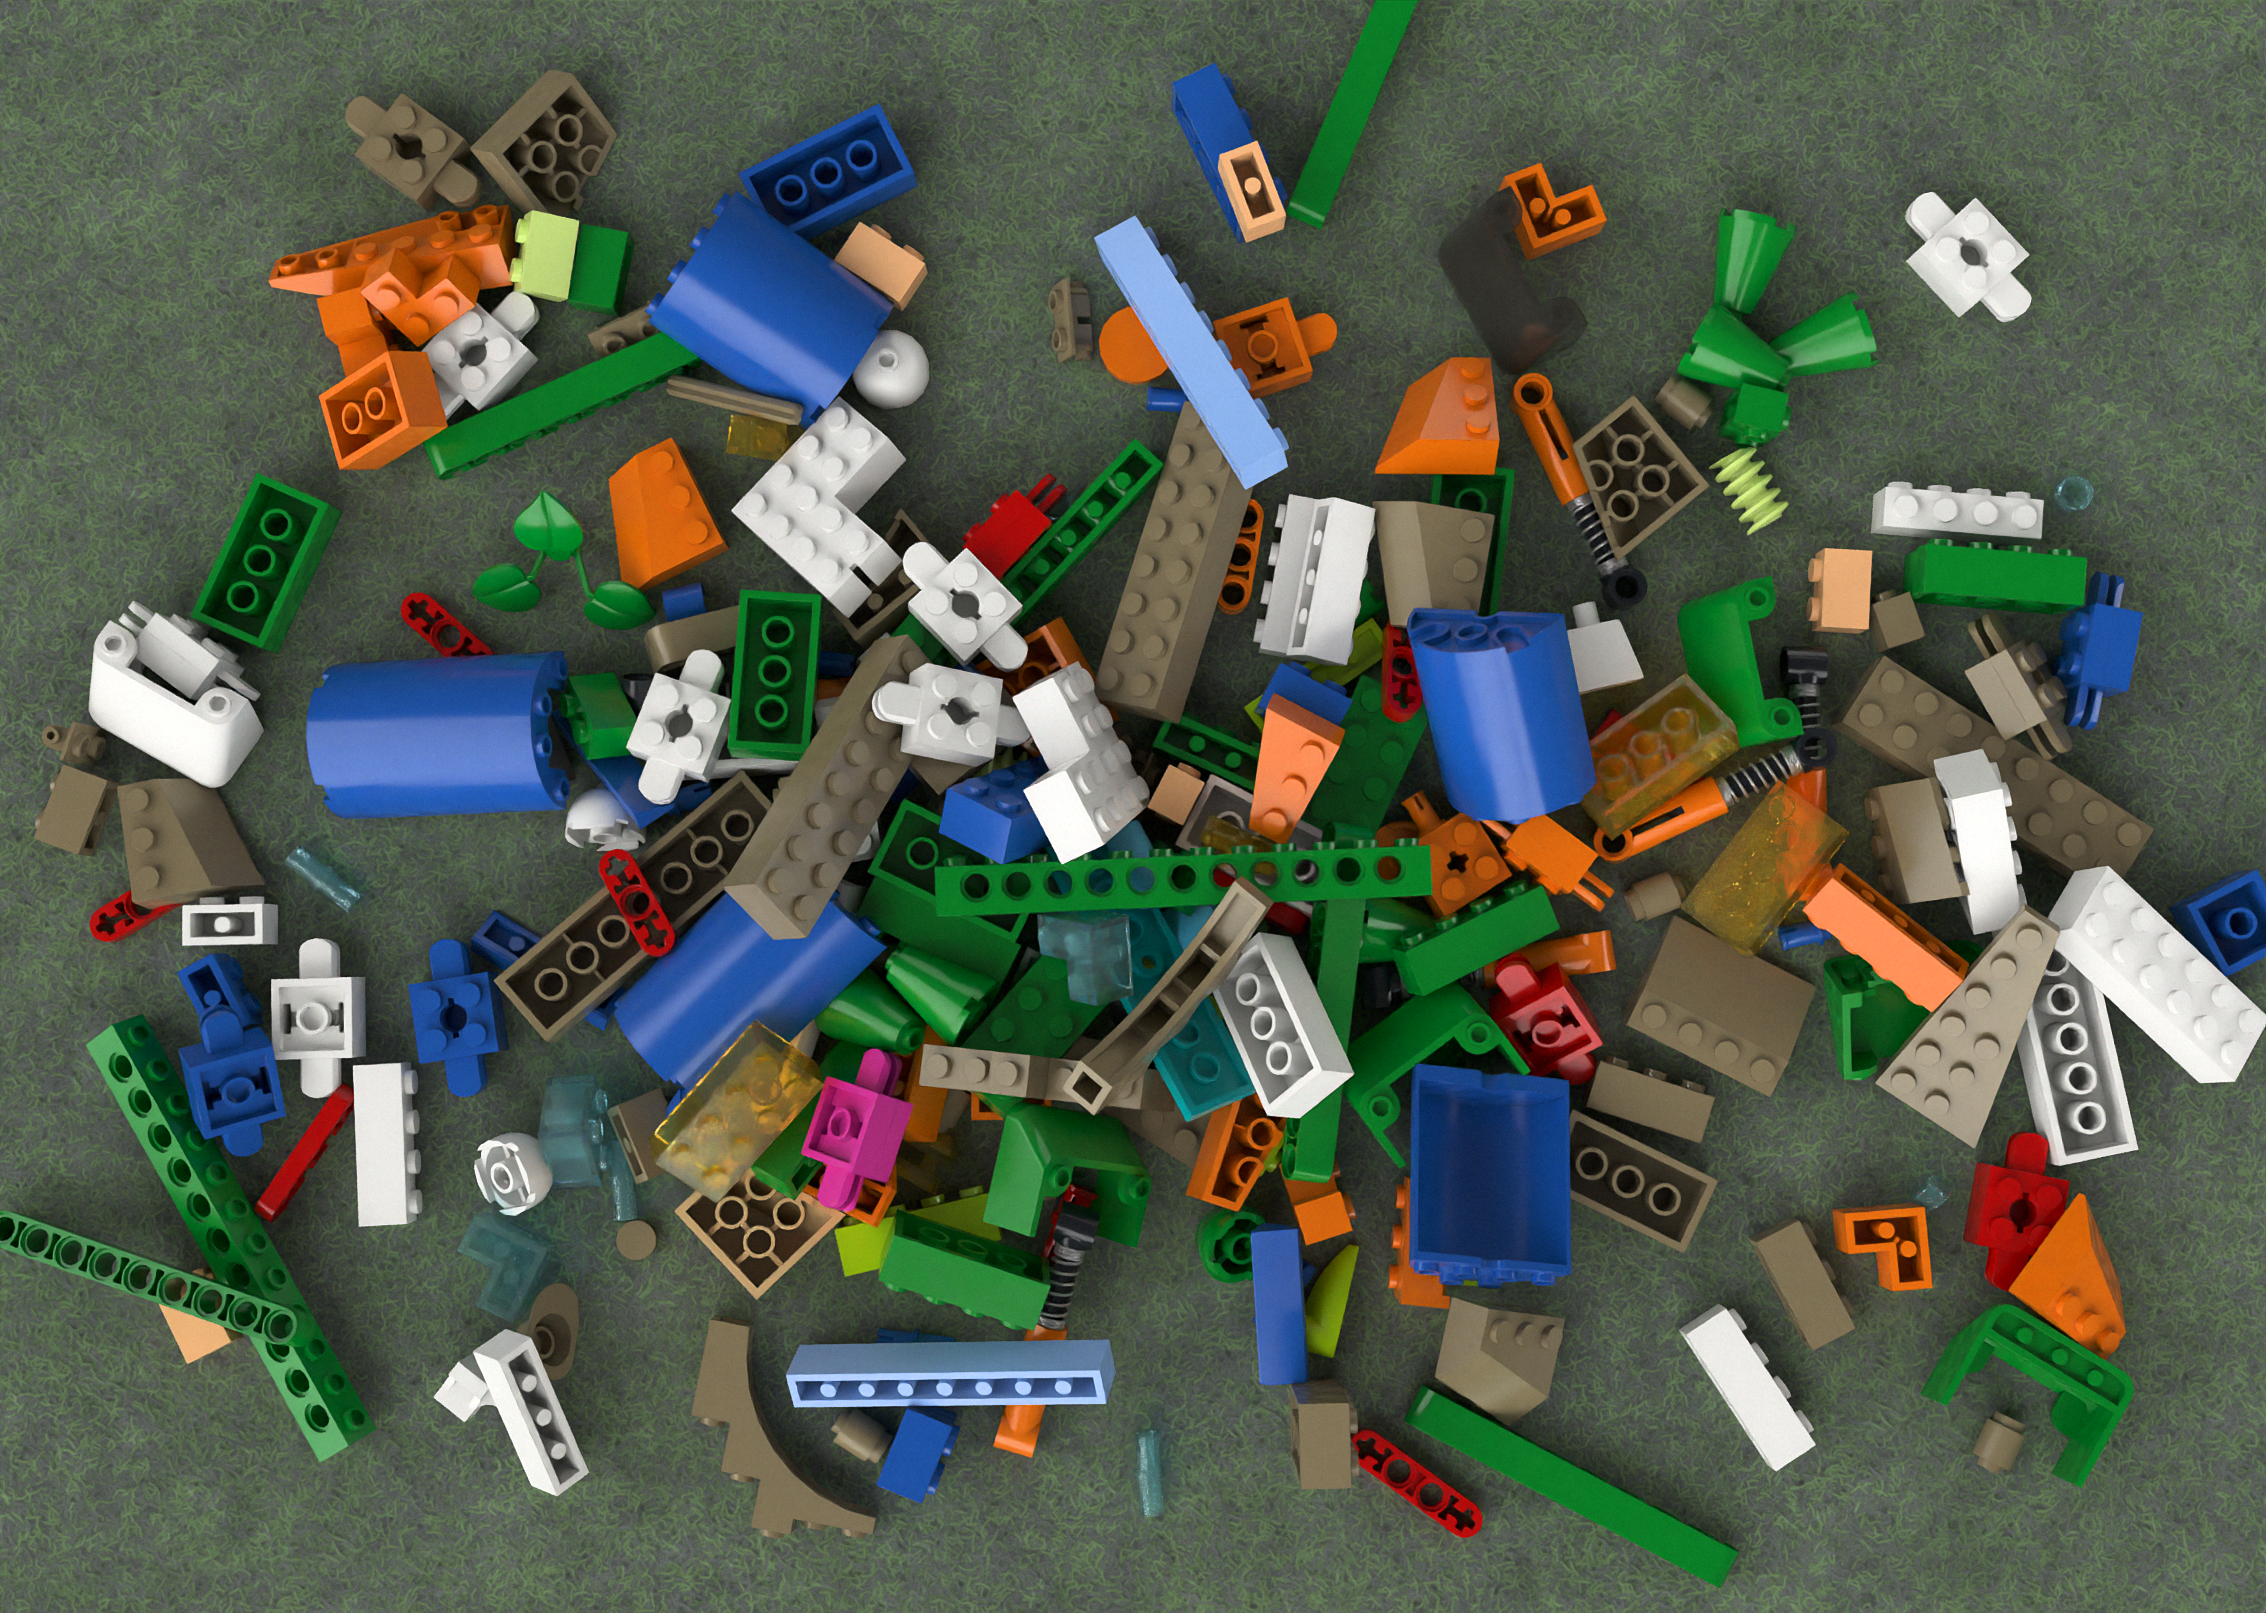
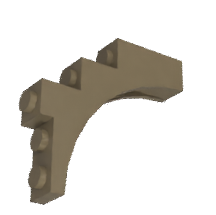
[1062,876,1274,1115]
[919,1044,1175,1112]
[691,1315,879,1538]

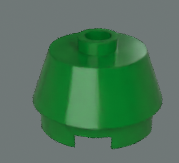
[1195,1205,1268,1283]

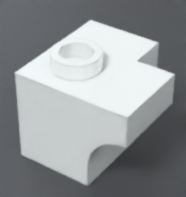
[434,1354,497,1422]

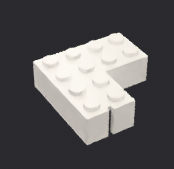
[731,396,906,618]
[1012,661,1150,864]

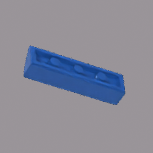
[551,710,674,829]
[470,910,627,1031]
[1251,1223,1309,1385]

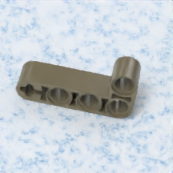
[643,605,739,676]

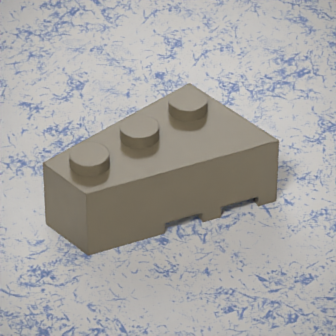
[832,508,930,652]

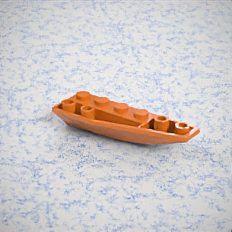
[269,204,517,296]

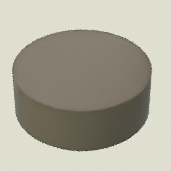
[616,1219,658,1260]

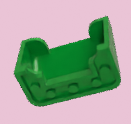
[1677,576,1804,753]
[1823,940,1984,1080]

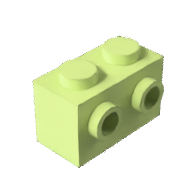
[509,210,579,302]

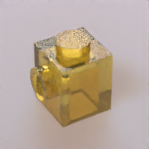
[726,414,788,461]

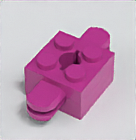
[801,1049,914,1212]

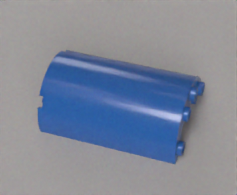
[306,651,570,819]
[614,888,887,1115]

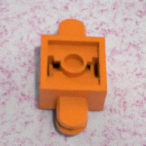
[1212,297,1337,400]
[1479,814,1615,912]

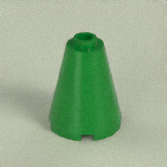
[1713,208,1797,321]
[1768,290,1879,378]
[1676,302,1793,392]
[1358,897,1438,963]
[885,946,1001,1048]
[814,966,925,1055]

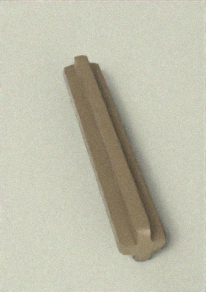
[666,374,803,425]

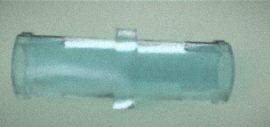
[284,845,364,913]
[607,1140,639,1222]
[1134,1430,1166,1517]

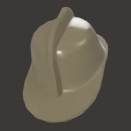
[516,1283,579,1380]

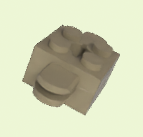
[345,93,483,212]
[1964,611,2072,761]

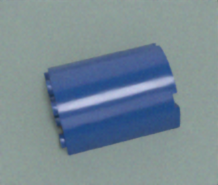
[645,190,894,431]
[1407,608,1597,824]
[1409,1063,1571,1289]

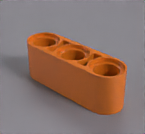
[1216,499,1264,615]

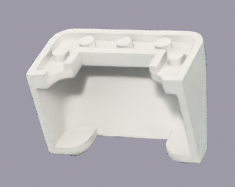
[89,621,264,788]

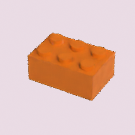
[319,351,448,470]

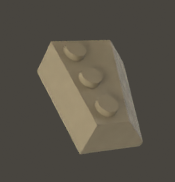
[470,70,617,218]
[1435,1297,1565,1426]

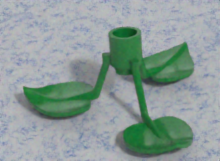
[472,489,657,630]

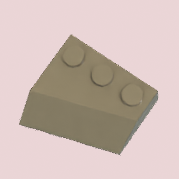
[1572,395,1710,562]
[1372,501,1495,629]
[1864,777,1971,905]
[117,779,267,909]

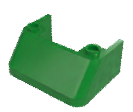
[1342,980,1531,1169]
[983,1102,1151,1248]
[1920,1303,2134,1488]

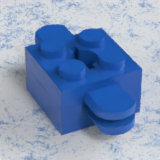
[2051,571,2143,730]
[408,939,509,1097]
[179,1004,286,1157]

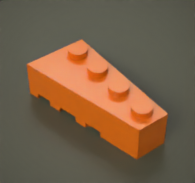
[1185,1092,1287,1212]

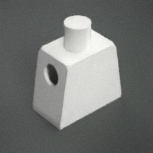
[1567,601,1644,695]

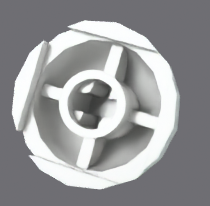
[852,330,929,409]
[565,783,647,851]
[474,1132,554,1216]

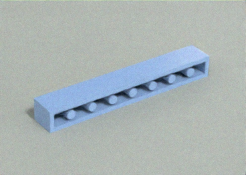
[1094,216,1289,490]
[786,1339,1116,1407]

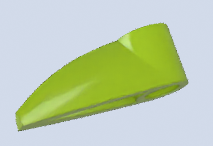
[1305,1244,1359,1358]

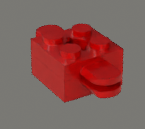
[962,473,1068,581]
[1488,953,1603,1085]
[1963,1132,2070,1292]

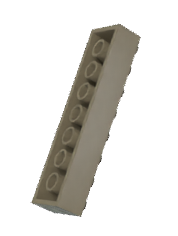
[1093,401,1272,724]
[721,634,933,940]
[1830,656,2154,880]
[493,770,772,1044]

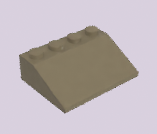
[1620,915,1816,1097]

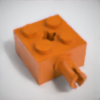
[1401,789,1512,919]

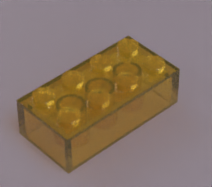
[1578,673,1740,841]
[1680,780,1851,959]
[648,1020,825,1203]

